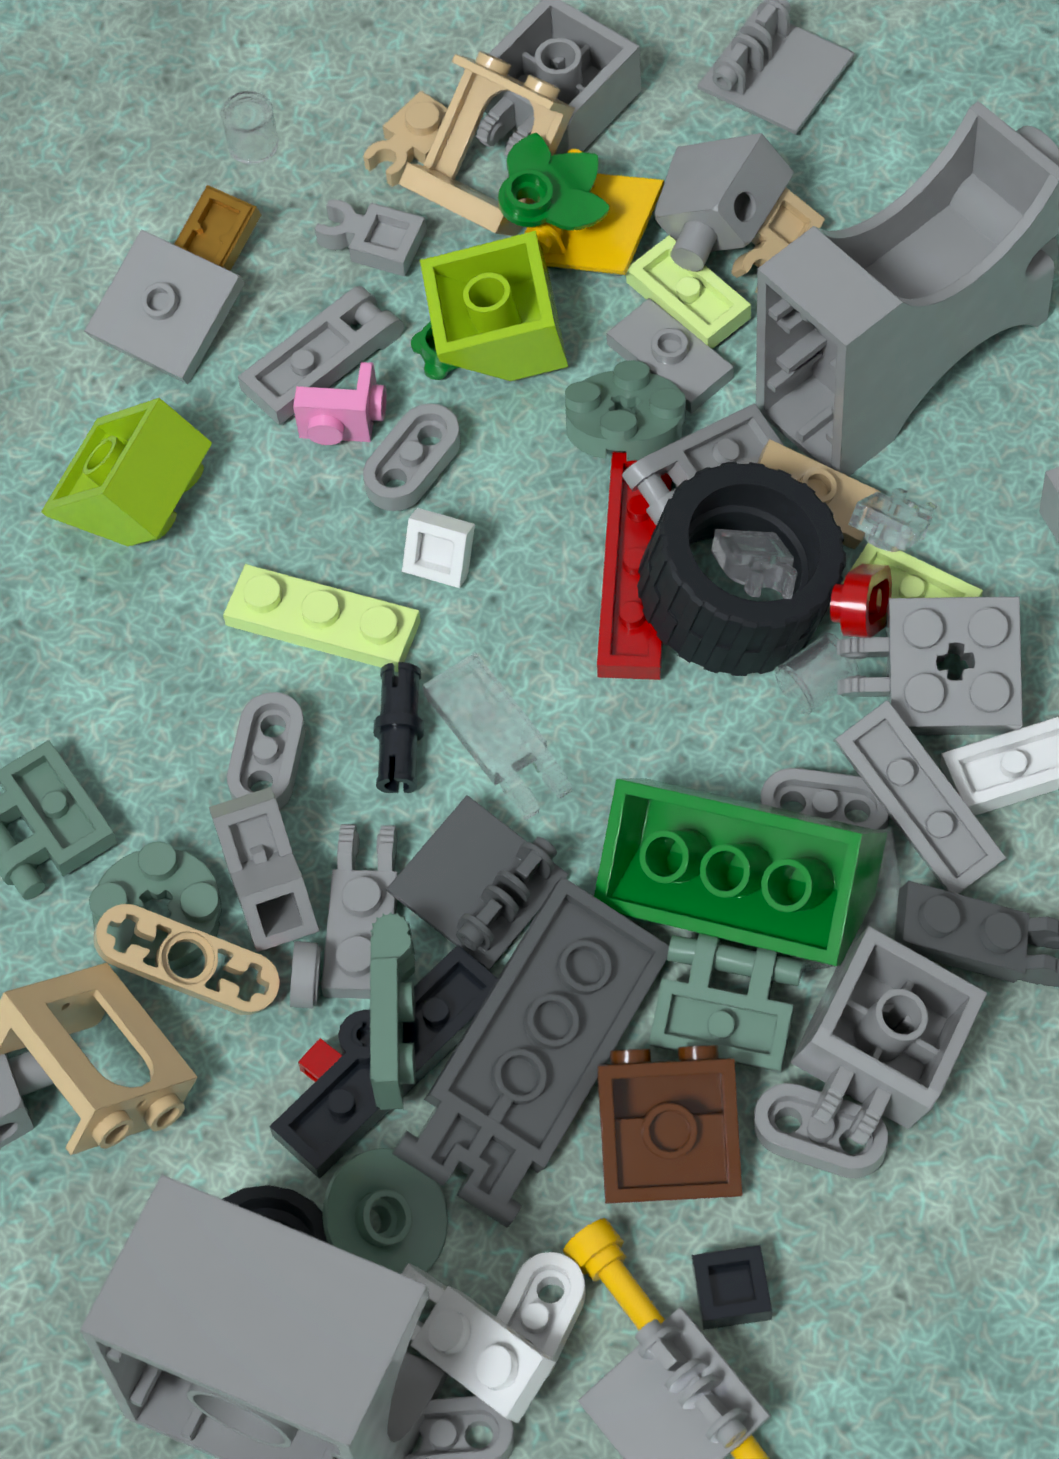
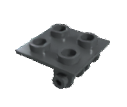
[386,795,568,970]

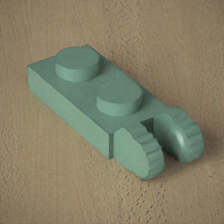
[370,912,416,1110]

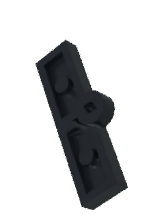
[269,945,498,1179]

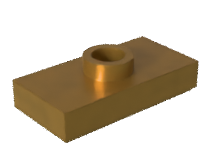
[174,185,262,271]

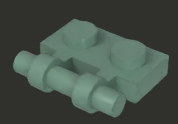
[0,740,118,900]
[649,933,804,1073]

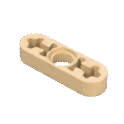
[93,904,280,1015]

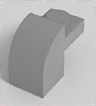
[209,787,319,952]

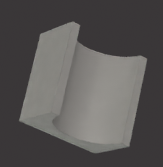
[80,1174,448,1459]

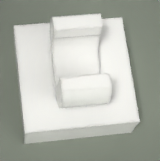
[402,508,475,588]

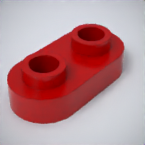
[830,563,892,638]

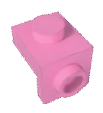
[293,362,387,445]

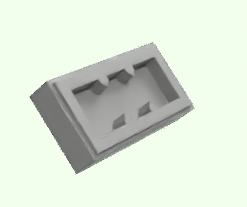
[606,298,734,414]

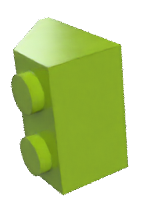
[420,231,568,381]
[41,398,212,546]

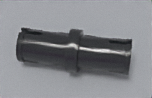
[373,662,424,793]

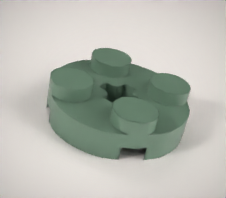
[565,360,686,461]
[89,841,222,971]

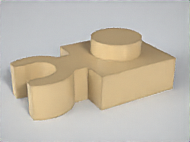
[363,91,448,187]
[732,187,825,293]

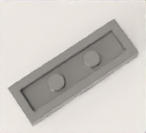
[833,700,1006,894]

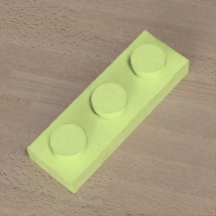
[223,564,421,672]

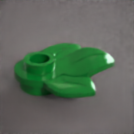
[498,133,610,231]

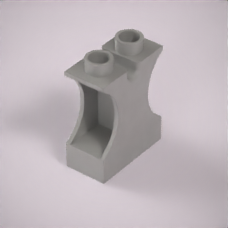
[756,101,1059,476]

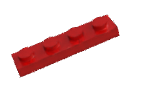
[597,452,673,680]

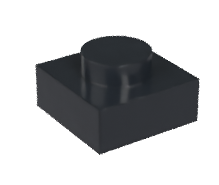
[692,1245,772,1330]

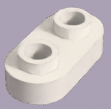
[496,1252,586,1380]

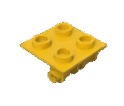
[525,149,665,275]

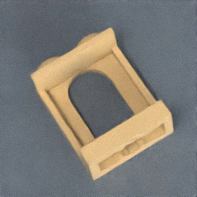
[399,51,575,236]
[0,963,198,1155]

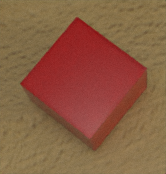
[298,1038,343,1082]

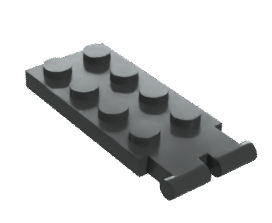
[392,876,669,1228]

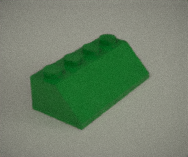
[594,778,888,966]

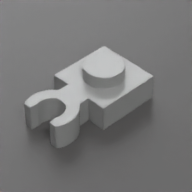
[315,200,427,277]

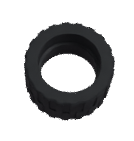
[637,462,846,676]

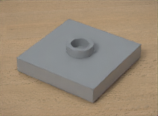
[84,229,245,384]

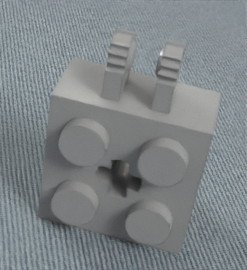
[476,0,641,156]
[837,596,1023,735]
[790,926,987,1146]

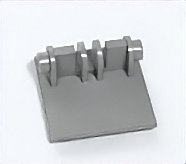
[698,0,855,135]
[578,1307,771,1459]

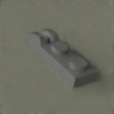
[894,880,1059,987]

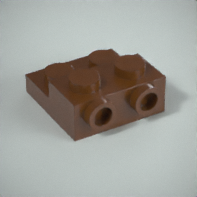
[597,1045,742,1204]

